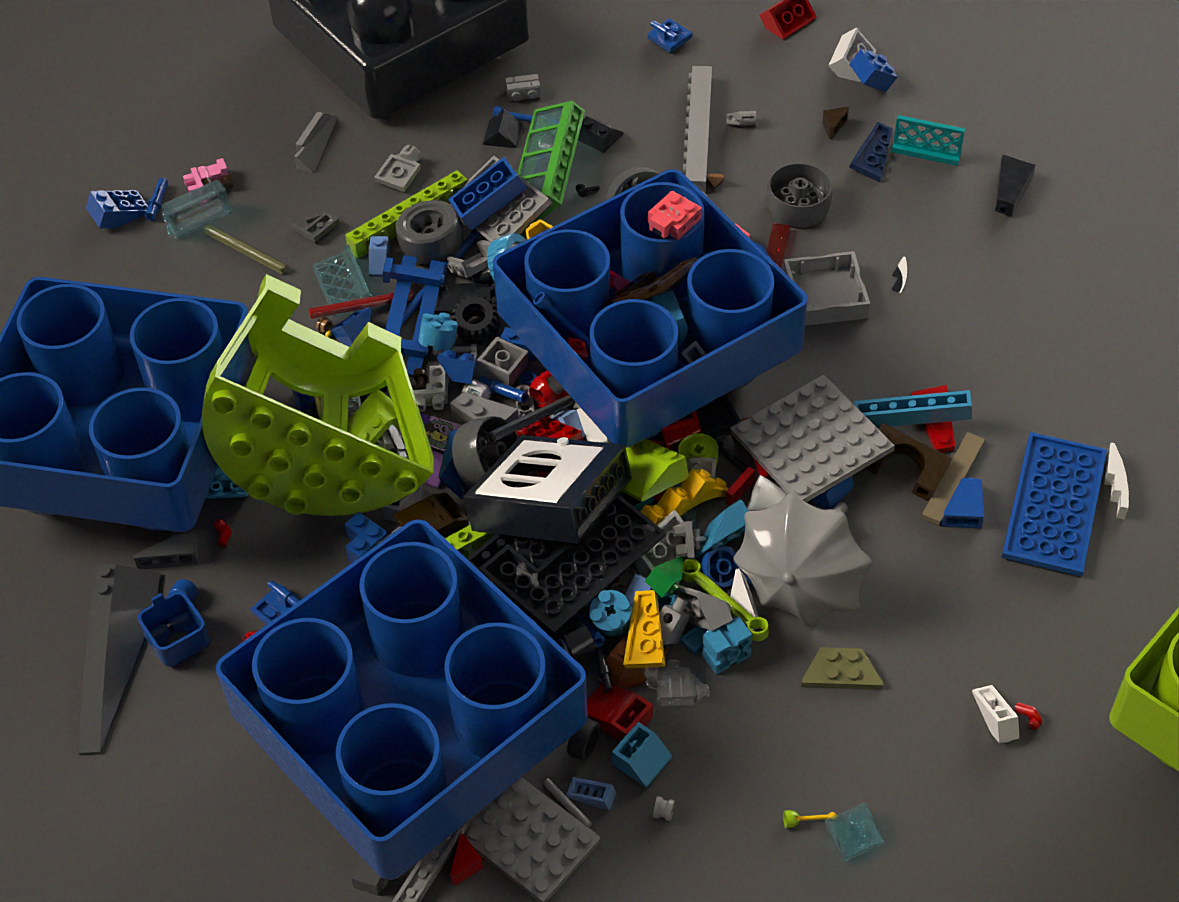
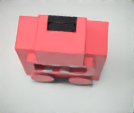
[648,191,702,240]

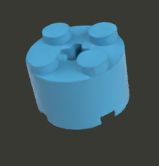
[418,313,458,351]
[589,590,632,637]

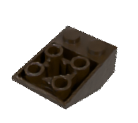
[393,492,468,538]

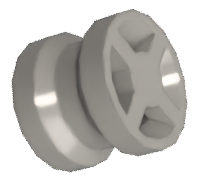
[653,796,675,821]

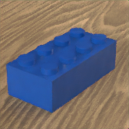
[449,157,527,231]

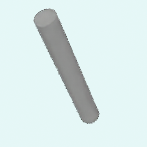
[543,778,592,828]

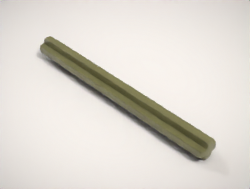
[203,224,287,274]

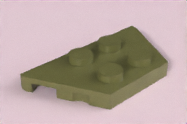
[801,647,883,689]

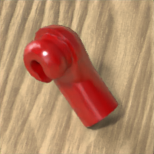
[1015,702,1042,730]

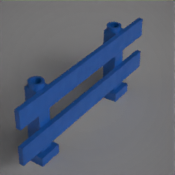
[382,255,445,377]

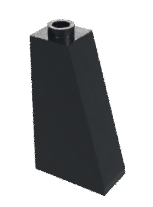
[995,154,1036,217]

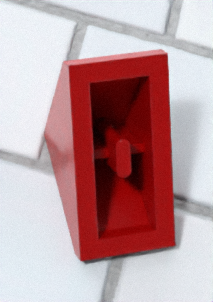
[450,834,483,885]

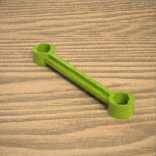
[682,559,769,641]

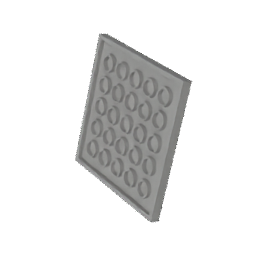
[730,375,895,502]

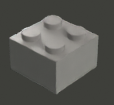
[477,337,528,386]

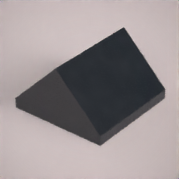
[483,109,522,148]

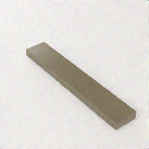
[921,432,985,526]

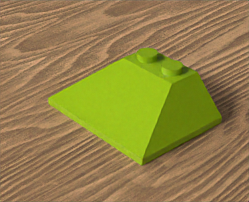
[347,390,400,444]

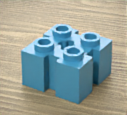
[702,616,752,675]

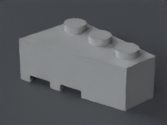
[450,392,519,424]

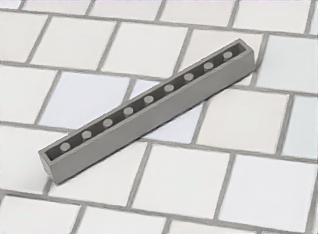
[683,66,712,193]

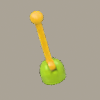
[783,810,837,828]

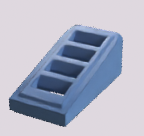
[566,777,616,810]

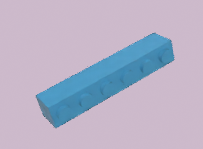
[854,390,972,428]

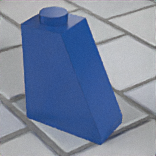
[941,478,984,529]

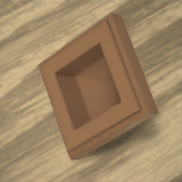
[707,174,724,188]

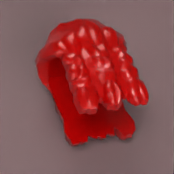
[529,370,569,408]

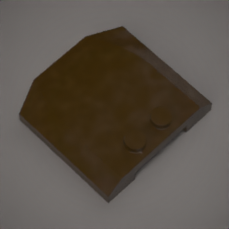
[604,257,697,307]

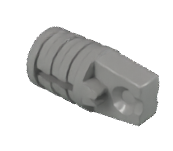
[727,111,756,126]

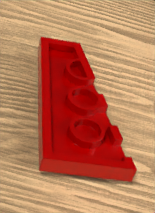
[911,385,955,453]

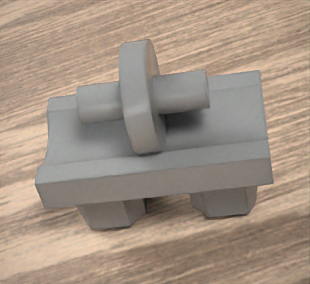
[672,521,706,559]

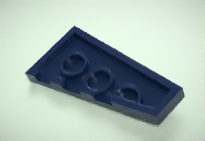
[849,122,893,182]

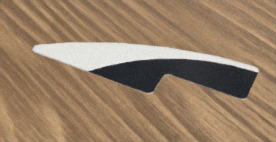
[891,256,907,293]

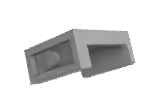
[447,240,491,278]

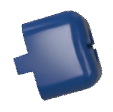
[138,592,210,667]

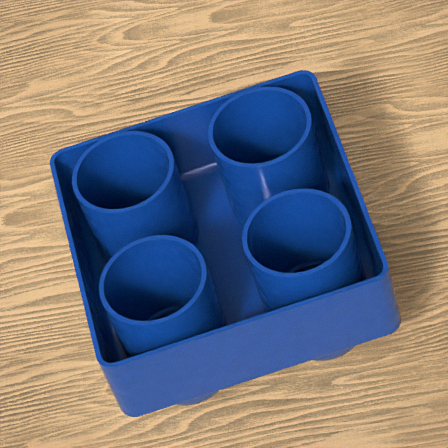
[493,169,808,448]
[0,277,255,532]
[216,520,588,880]

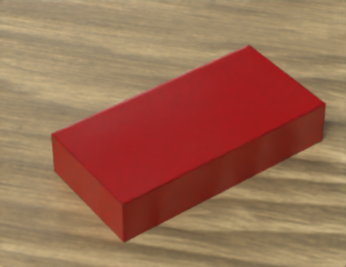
[725,467,755,506]

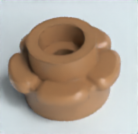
[316,317,332,334]

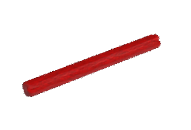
[309,289,414,319]

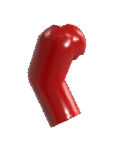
[214,519,232,548]

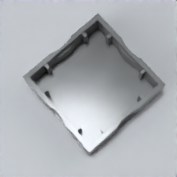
[783,251,870,326]

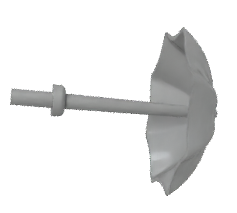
[734,493,872,626]

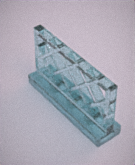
[312,245,372,317]

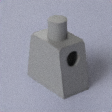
[660,596,690,645]

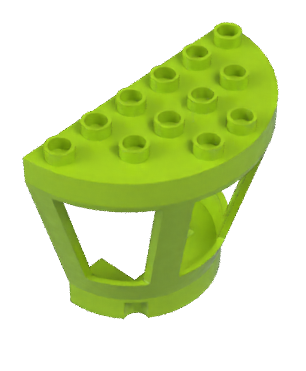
[202,274,434,516]

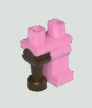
[183,158,233,200]

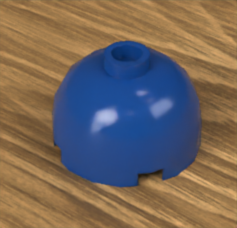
[700,546,741,587]

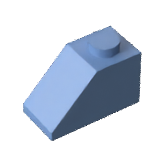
[369,236,391,277]

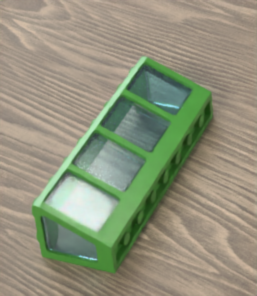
[517,101,585,223]

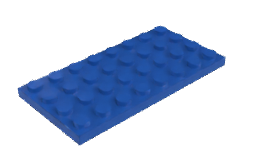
[1001,432,1107,577]

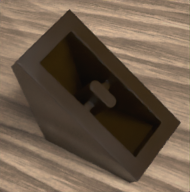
[822,107,849,140]

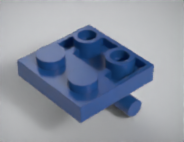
[647,18,692,53]
[250,580,301,625]

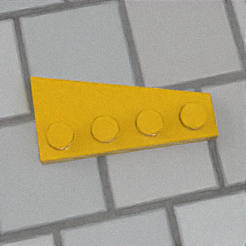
[623,590,665,669]

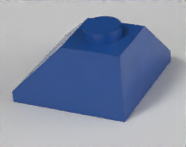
[329,307,371,347]

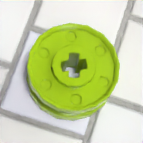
[678,433,718,466]

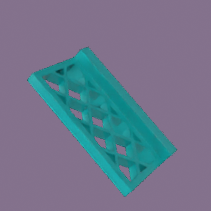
[891,115,965,166]

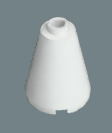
[747,475,788,511]

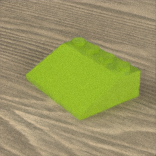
[621,439,689,502]

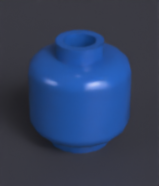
[168,579,198,604]

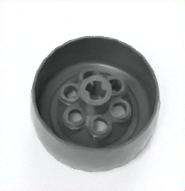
[766,163,832,228]
[396,200,464,264]
[452,416,519,488]

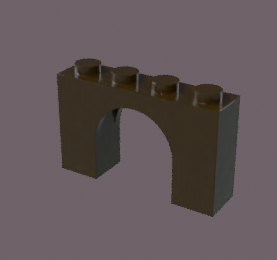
[864,423,952,502]

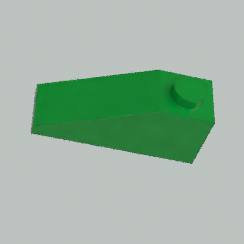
[645,557,683,598]

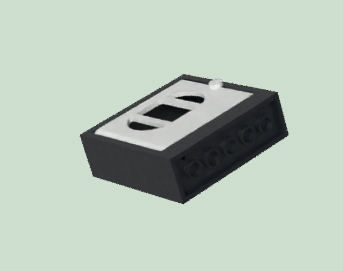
[463,435,632,544]

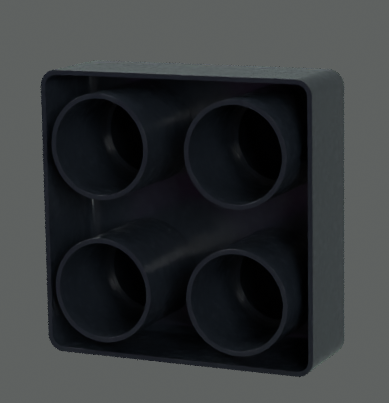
[268,0,529,119]

